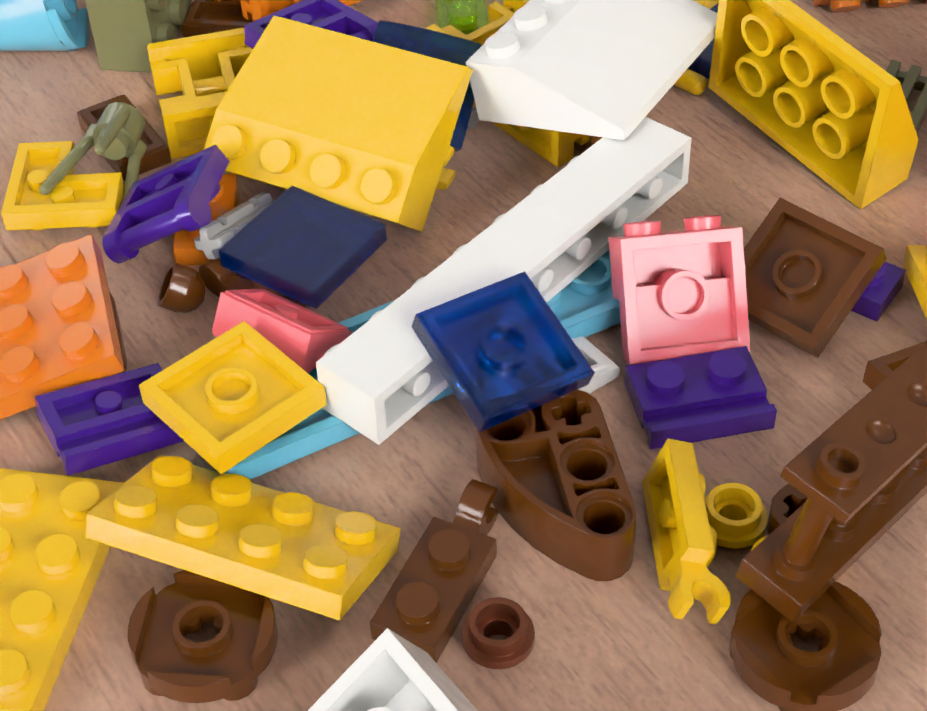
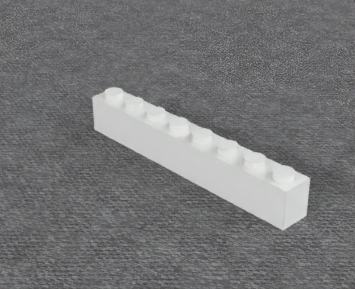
[316,117,692,445]

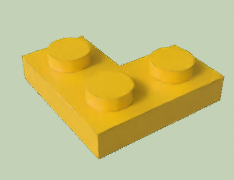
[1,141,124,230]

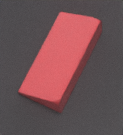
[212,289,352,373]

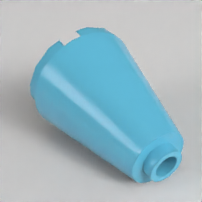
[0,0,90,51]

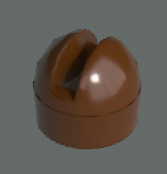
[158,261,206,313]

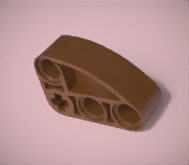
[476,389,636,581]

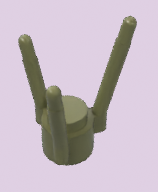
[39,102,147,202]

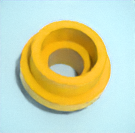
[704,483,768,549]

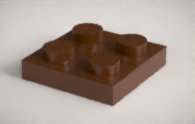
[744,198,887,358]

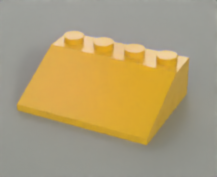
[708,0,919,210]
[204,16,473,232]

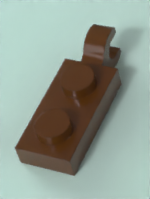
[370,479,498,663]

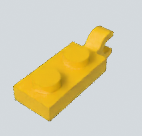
[642,438,731,625]

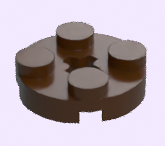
[128,570,278,703]
[729,581,882,711]

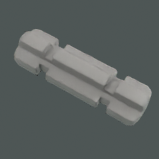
[194,192,282,260]

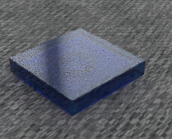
[219,185,387,309]
[411,271,595,432]

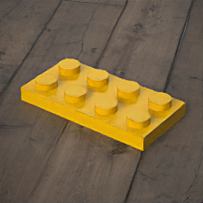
[85,455,401,621]
[0,468,123,711]

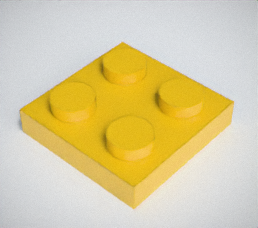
[139,321,327,474]

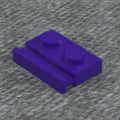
[625,346,777,450]
[35,363,184,476]

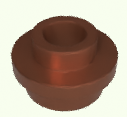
[462,597,535,669]

